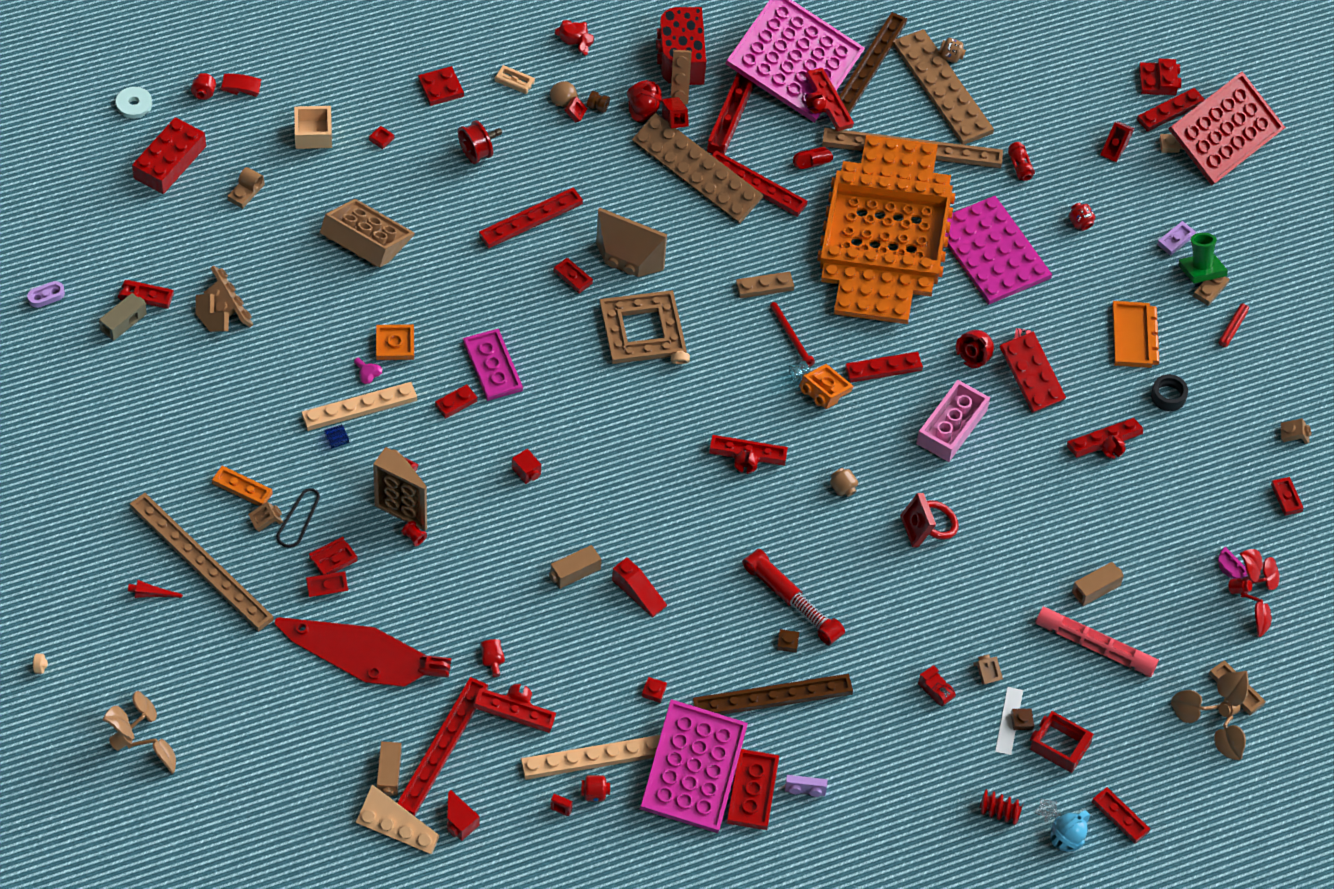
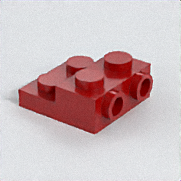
[1139,58,1182,96]

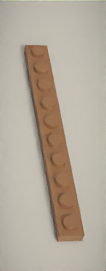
[822,128,1003,168]
[130,493,274,632]

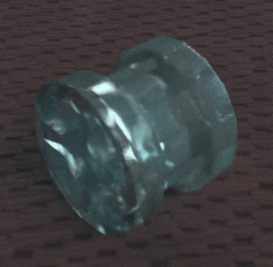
[789,360,810,383]

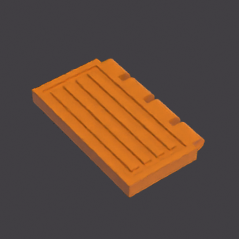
[1112,301,1159,368]

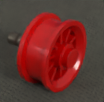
[457,120,502,164]

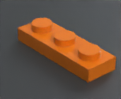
[212,466,273,506]

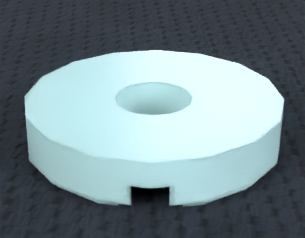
[116,87,152,119]

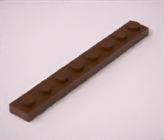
[839,12,908,115]
[692,674,853,715]

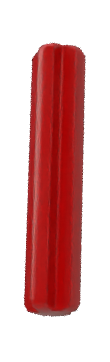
[1218,303,1249,347]

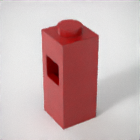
[661,97,689,129]

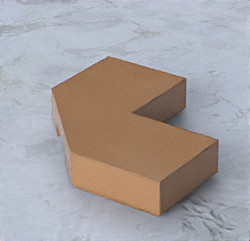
[195,294,229,332]

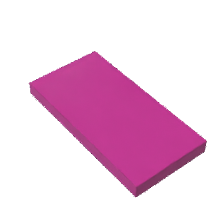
[463,329,523,401]

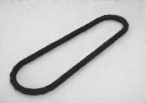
[277,488,320,548]

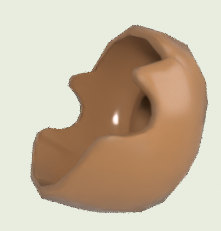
[549,81,578,108]

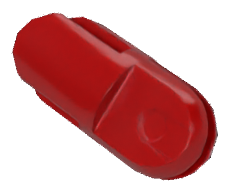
[793,146,833,169]

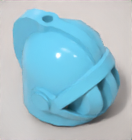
[1050,810,1090,852]

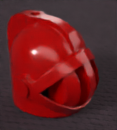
[627,80,662,122]

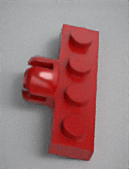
[805,68,854,131]
[1067,418,1143,459]
[709,435,788,474]
[473,684,556,733]

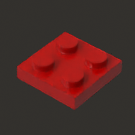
[418,66,464,106]

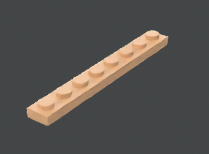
[521,735,660,780]

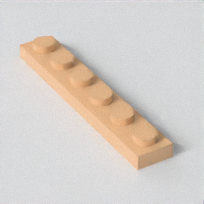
[302,382,417,431]

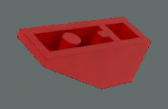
[612,557,667,618]

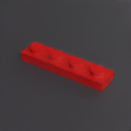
[1137,88,1205,132]
[845,351,923,383]

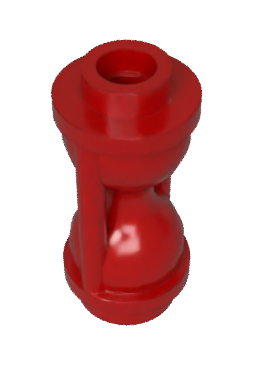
[1008,142,1035,181]

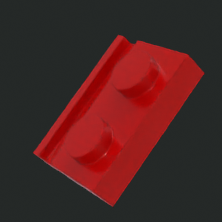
[309,536,358,575]

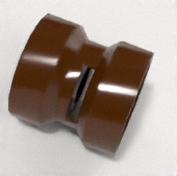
[587,91,610,113]

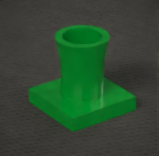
[1178,233,1228,284]

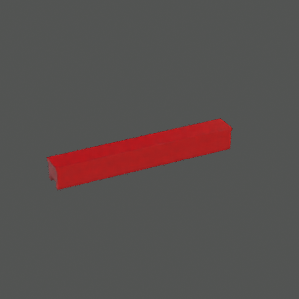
[707,73,755,155]

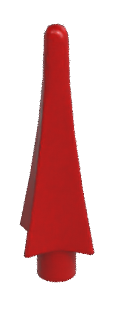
[128,580,183,598]

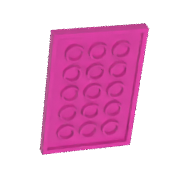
[945,196,1052,305]
[640,699,748,833]

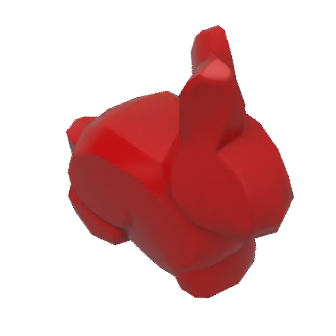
[555,20,594,56]

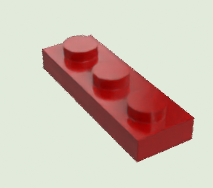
[1092,787,1150,844]

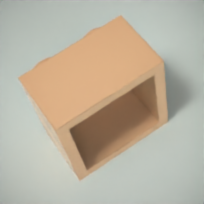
[294,106,332,149]

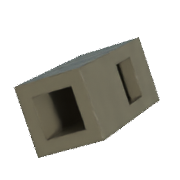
[99,293,147,341]

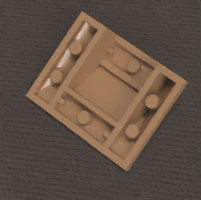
[596,208,667,277]

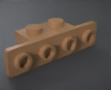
[204,265,253,327]

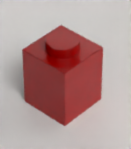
[512,448,541,484]

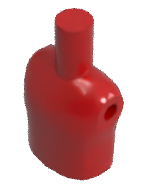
[480,639,505,677]

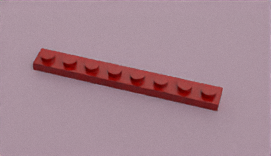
[397,677,488,816]

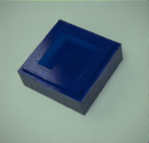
[324,424,349,449]

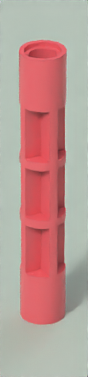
[1035,606,1159,677]

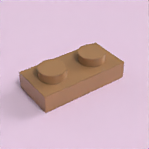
[1193,277,1230,306]

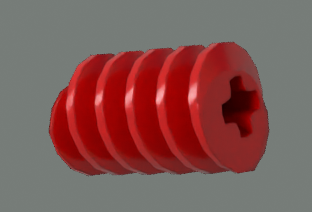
[979,789,1024,825]

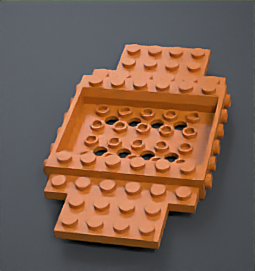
[817,135,956,324]

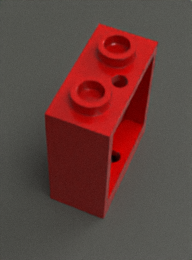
[1030,711,1094,773]

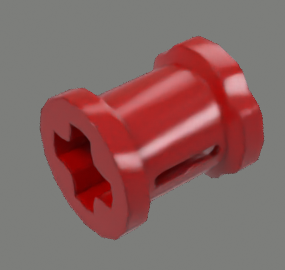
[401,520,427,546]

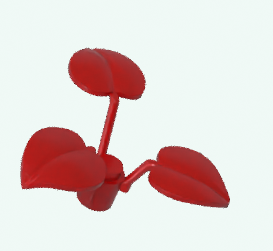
[1228,549,1280,637]

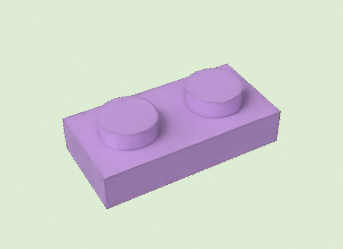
[1157,221,1196,256]
[785,775,828,797]

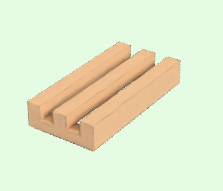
[495,65,535,94]

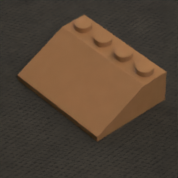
[320,199,415,268]
[373,447,427,531]

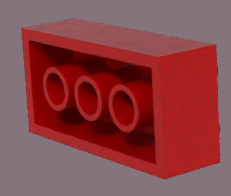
[132,117,206,195]

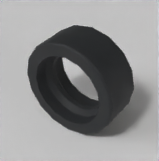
[1151,374,1188,411]

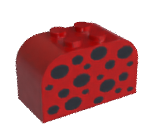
[656,7,706,85]

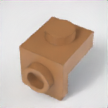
[1281,418,1311,444]

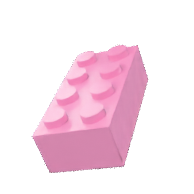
[916,380,990,462]

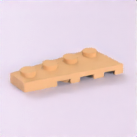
[356,785,440,854]

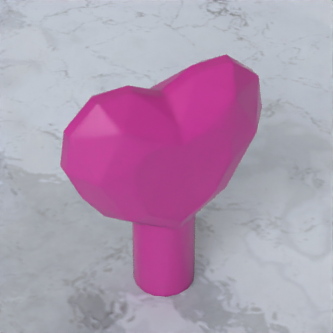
[354,357,382,384]

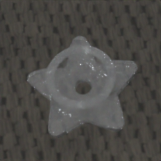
[1034,798,1061,823]

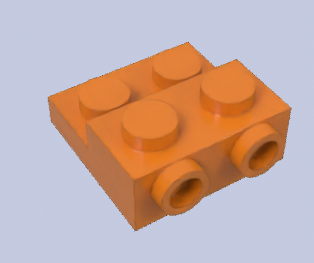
[799,364,854,409]

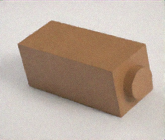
[549,545,602,589]
[1072,562,1124,606]
[377,741,402,797]

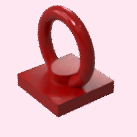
[900,493,959,547]

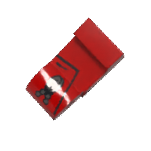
[918,665,956,706]

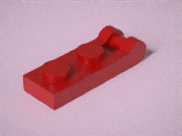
[118,280,174,309]

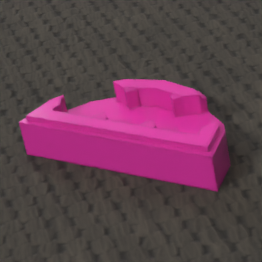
[1218,547,1248,579]

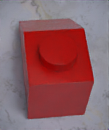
[1100,121,1135,162]
[447,790,480,841]

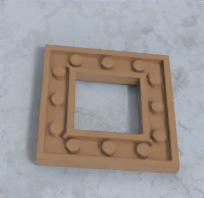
[599,290,687,364]

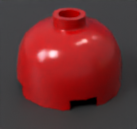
[956,330,994,368]

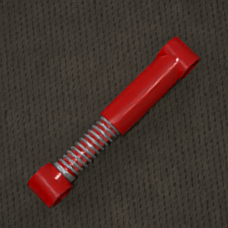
[742,548,845,646]

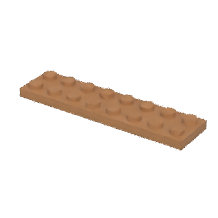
[893,29,994,145]
[632,113,764,224]

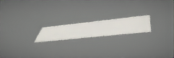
[995,687,1023,755]

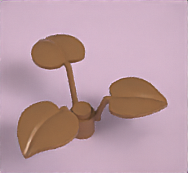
[1171,671,1249,760]
[103,691,176,774]

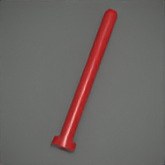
[770,302,815,368]

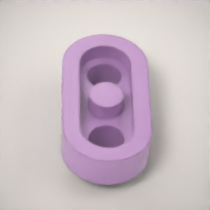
[27,281,65,308]

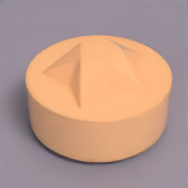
[671,351,690,364]
[33,653,48,674]

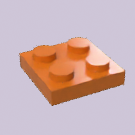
[376,324,414,360]

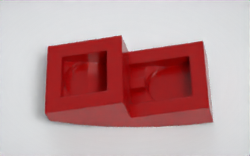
[220,73,262,97]

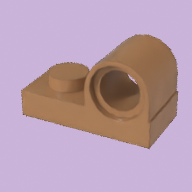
[228,167,265,209]

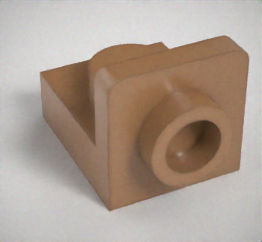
[248,502,283,532]
[973,654,1003,685]

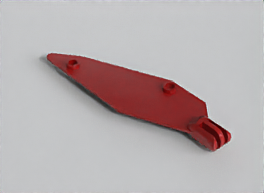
[275,617,452,687]

